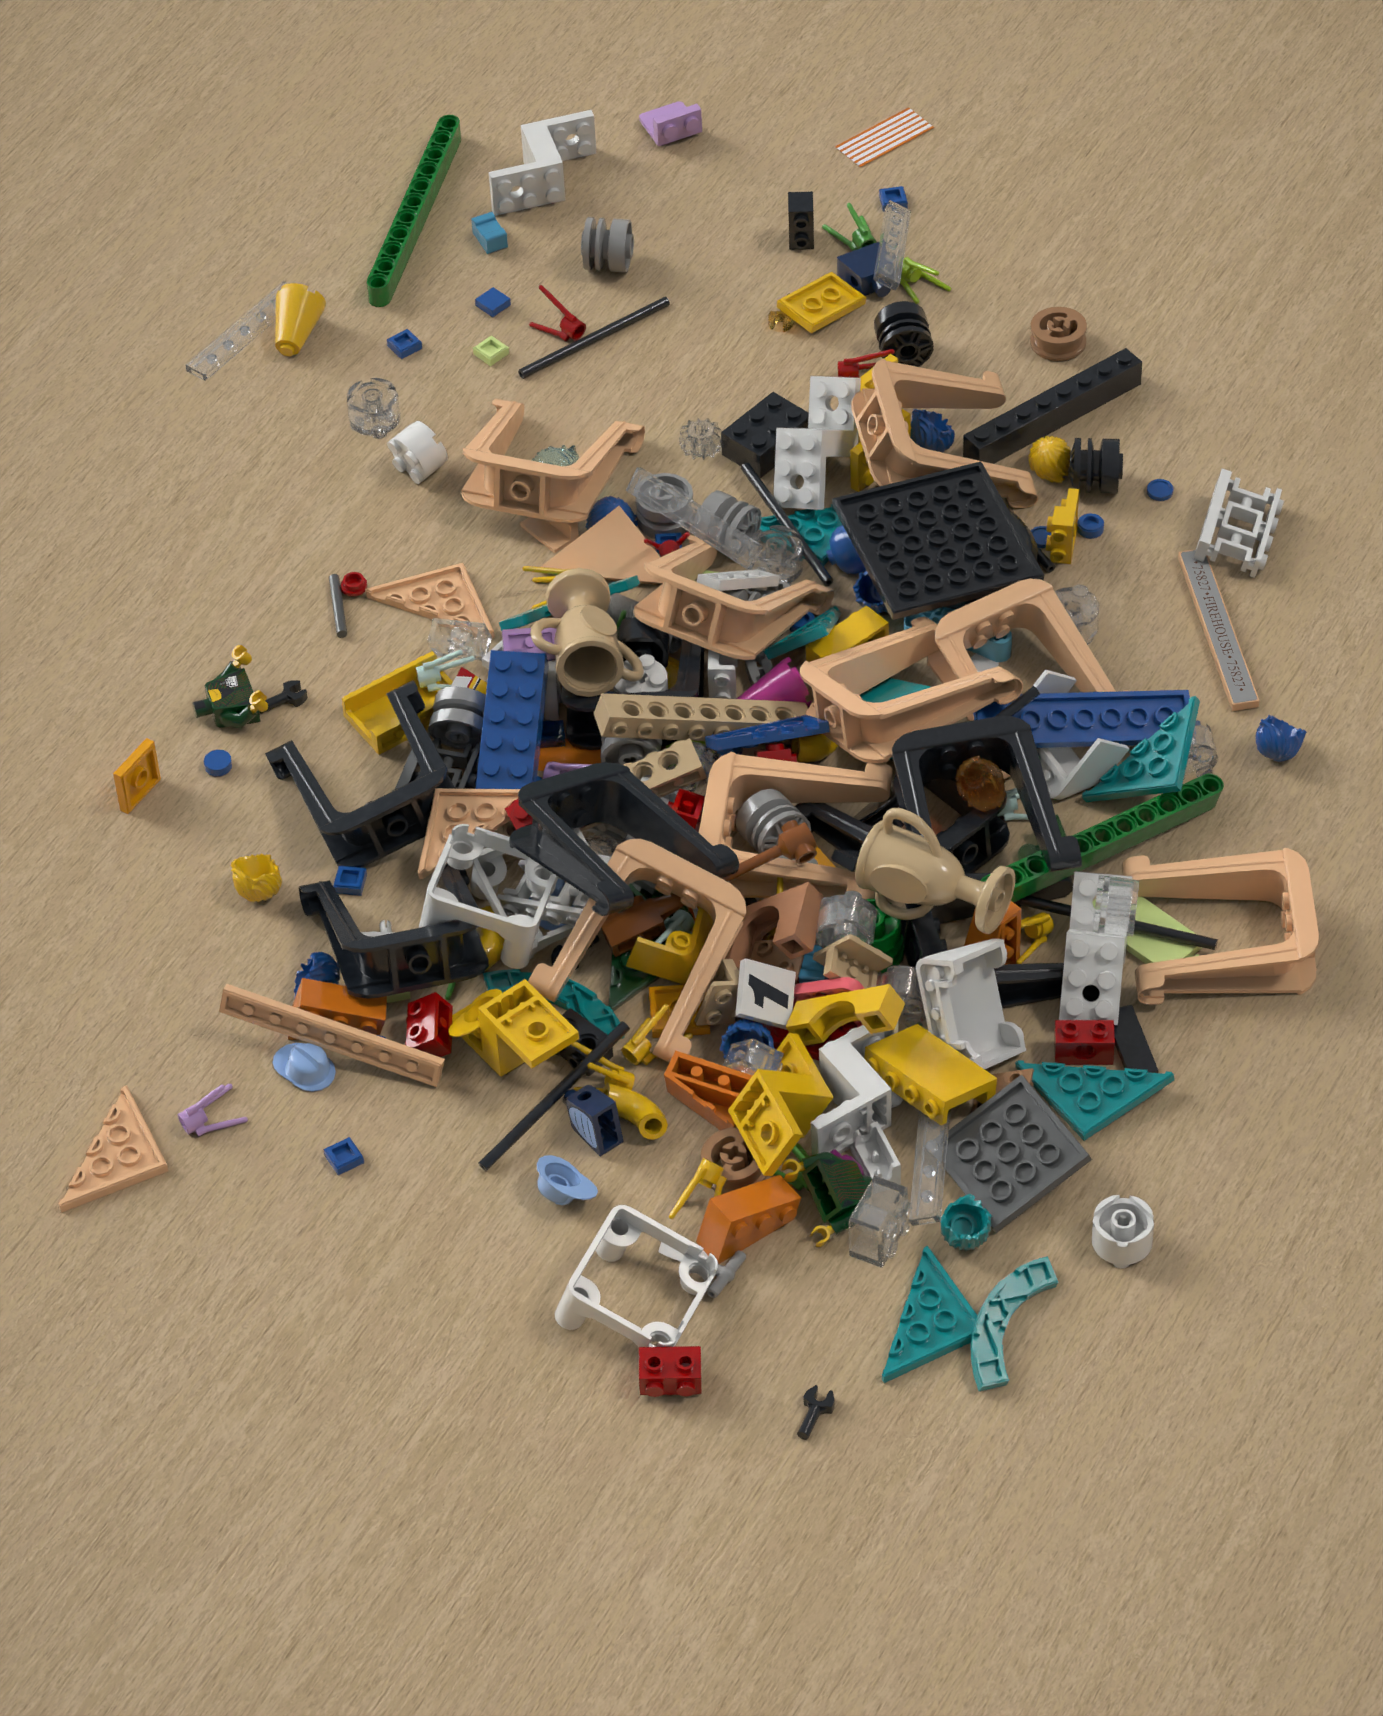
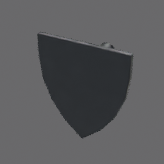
[853,787,904,828]

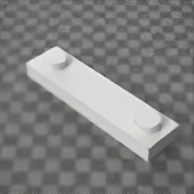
[697,569,780,592]

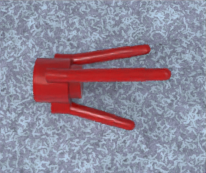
[529,285,586,341]
[838,349,895,378]
[644,532,690,557]

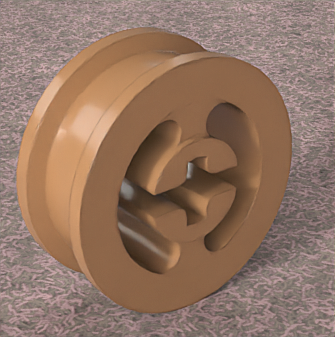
[1030,307,1087,361]
[701,1127,767,1194]

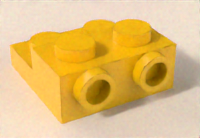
[1046,488,1079,564]

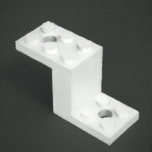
[489,110,596,216]
[774,376,861,510]
[1059,871,1132,1025]
[811,1022,898,1155]

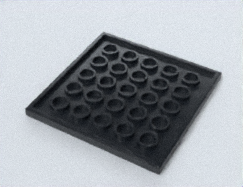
[832,461,1044,620]

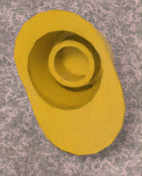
[449,989,503,1039]

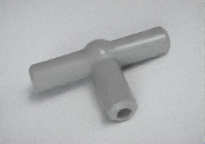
[707,1250,746,1298]

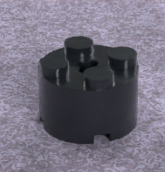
[616,617,670,668]

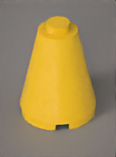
[275,283,326,356]

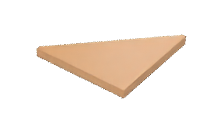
[541,506,664,585]
[365,563,495,639]
[418,788,520,879]
[59,1085,168,1213]

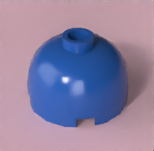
[826,525,866,575]

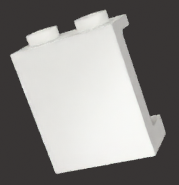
[708,649,738,699]

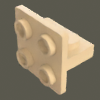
[813,934,893,988]
[694,959,744,1026]

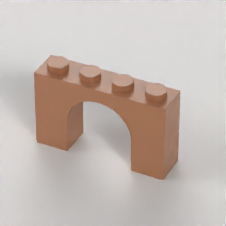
[725,882,826,970]

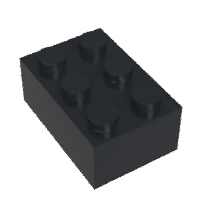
[721,392,809,478]

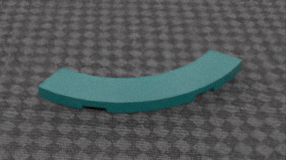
[499,575,640,631]
[483,969,625,1039]
[970,1256,1059,1392]

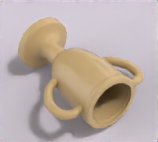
[530,568,644,697]
[855,808,1015,934]

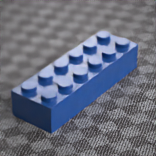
[475,650,549,789]

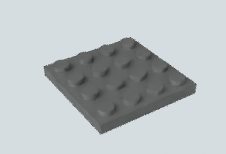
[928,1075,1092,1233]

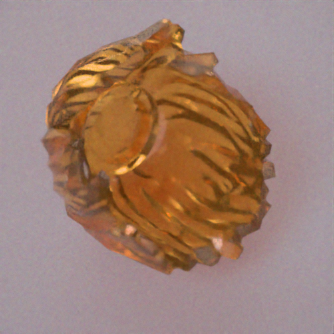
[955,756,1007,812]

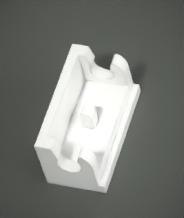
[850,1121,901,1194]

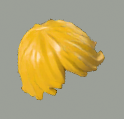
[1028,436,1071,483]
[231,853,282,902]

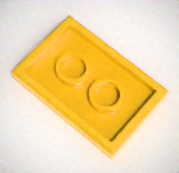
[777,271,866,333]

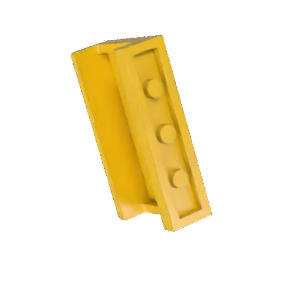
[342,651,453,755]
[864,1024,997,1126]

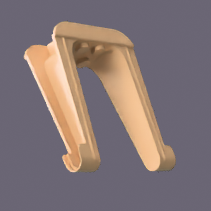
[851,359,1038,508]
[462,398,645,523]
[633,534,835,660]
[927,578,1128,782]
[800,616,1023,763]
[699,752,893,908]
[528,839,746,1063]
[1122,848,1319,1005]

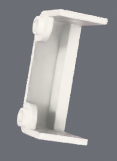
[1033,670,1129,800]

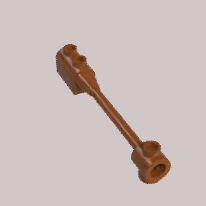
[601,820,817,957]

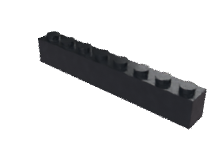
[963,348,1142,464]

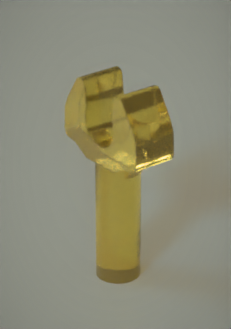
[768,293,794,332]

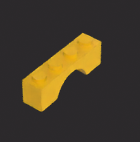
[786,984,905,1046]

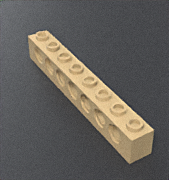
[594,693,808,744]
[494,739,707,864]

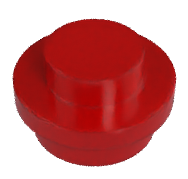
[341,572,368,596]

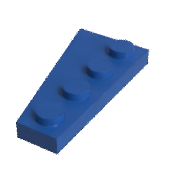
[705,715,830,754]

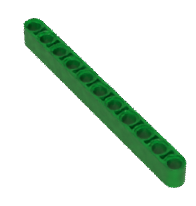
[367,115,461,307]
[975,773,1224,907]

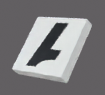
[735,958,796,1029]

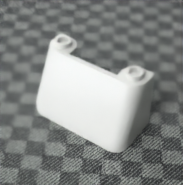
[916,939,1026,1069]

